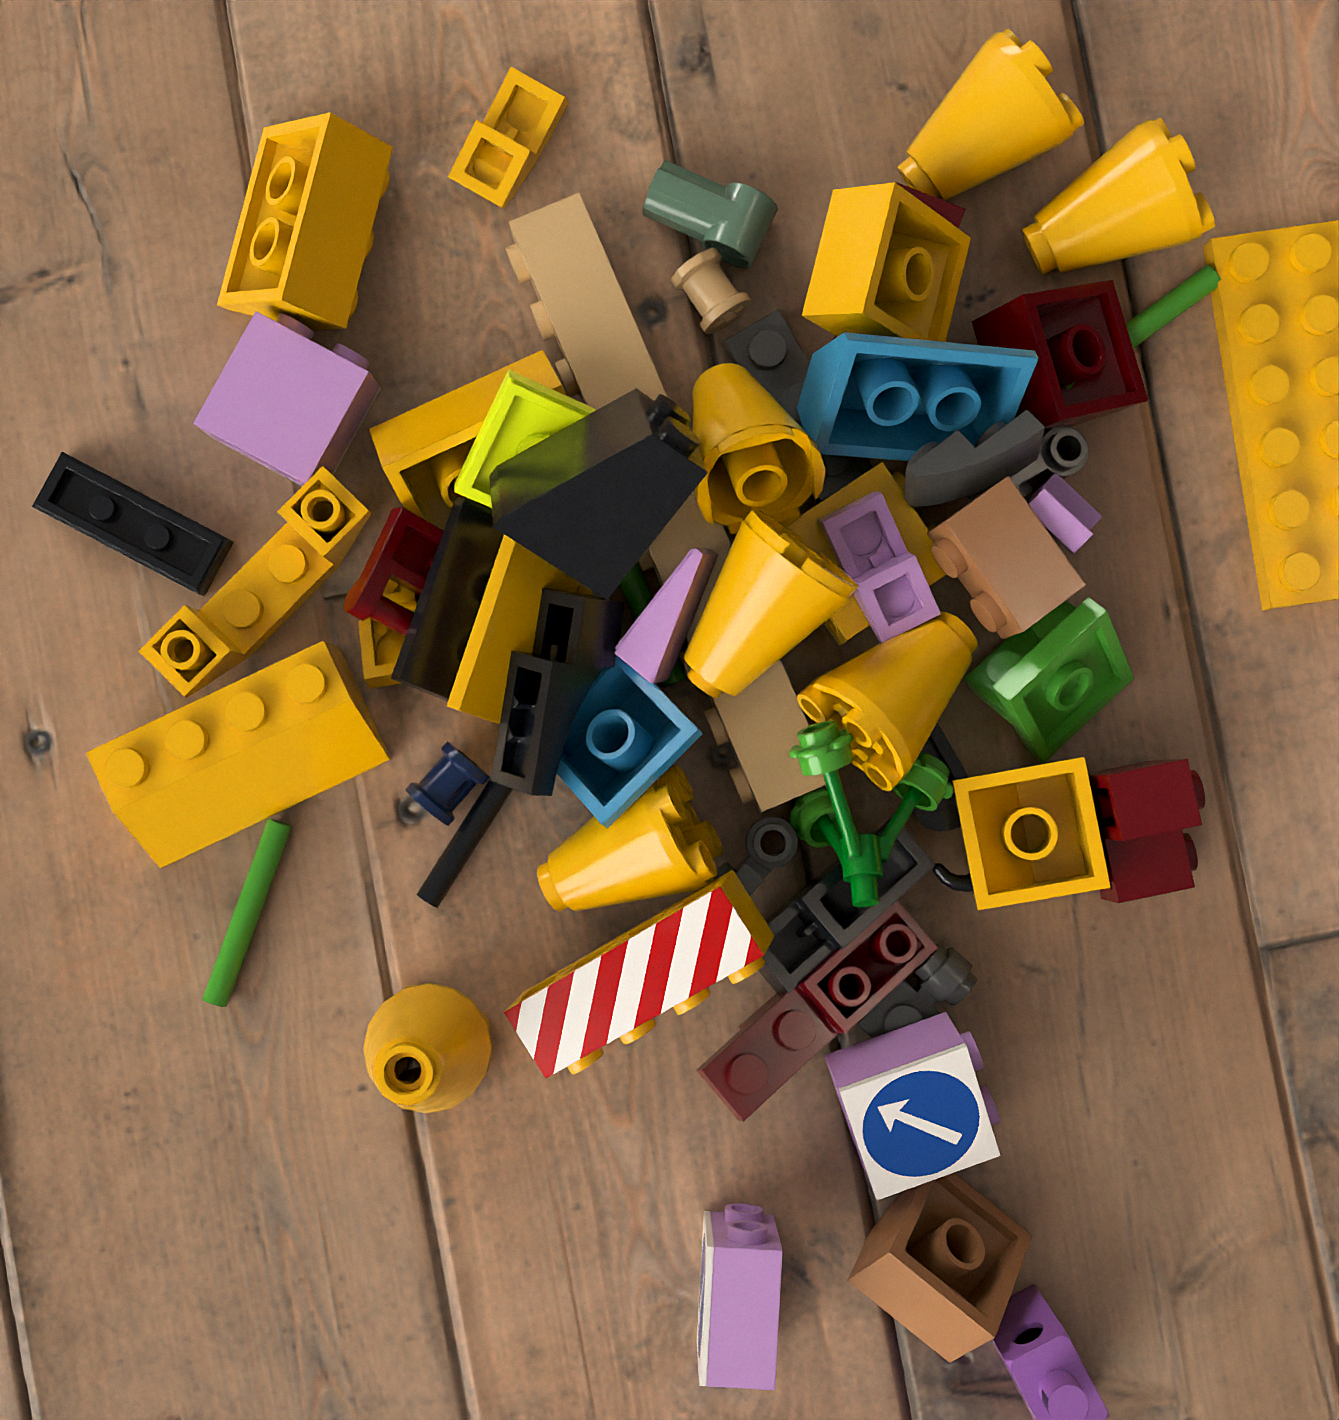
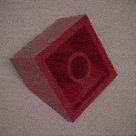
[971,280,1148,433]

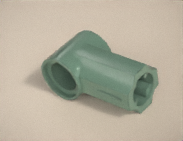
[643,160,778,268]

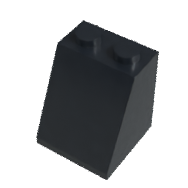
[489,388,708,600]

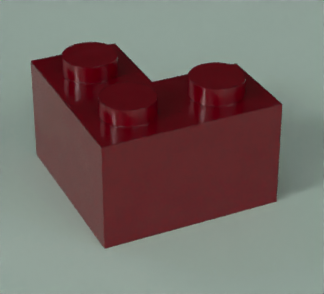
[1088,759,1205,903]

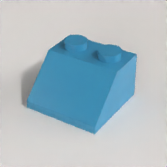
[557,655,703,829]

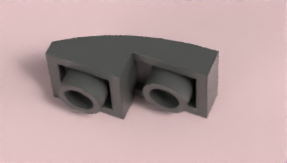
[904,410,1045,508]

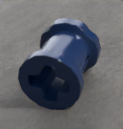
[405,741,490,826]

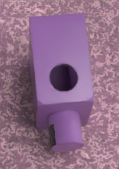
[992,1284,1110,1420]

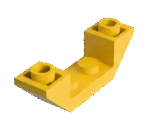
[138,466,371,697]

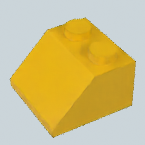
[802,182,971,342]
[952,757,1111,910]

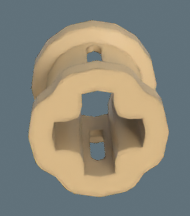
[670,248,752,334]

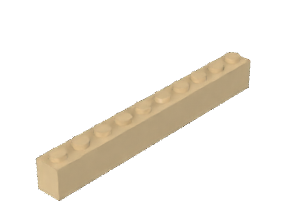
[505,192,826,812]

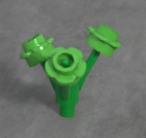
[789,721,954,907]

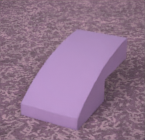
[1027,473,1103,554]
[817,491,941,643]

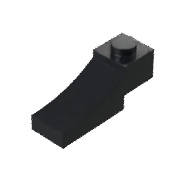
[491,588,625,796]

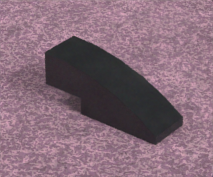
[758,817,936,994]

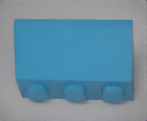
[796,332,1039,461]

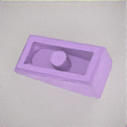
[615,548,718,684]

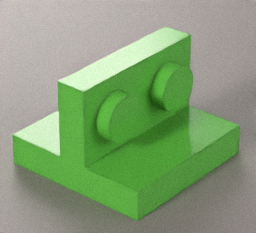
[964,597,1134,763]

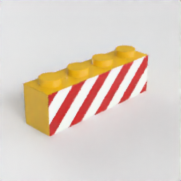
[504,869,775,1078]

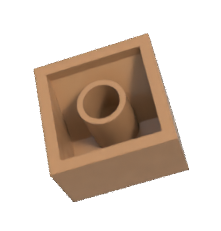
[927,476,1086,639]
[848,1173,1032,1363]

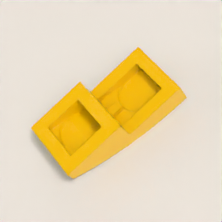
[448,67,569,209]

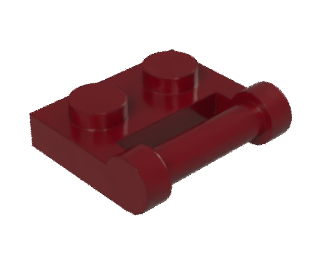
[343,507,444,637]

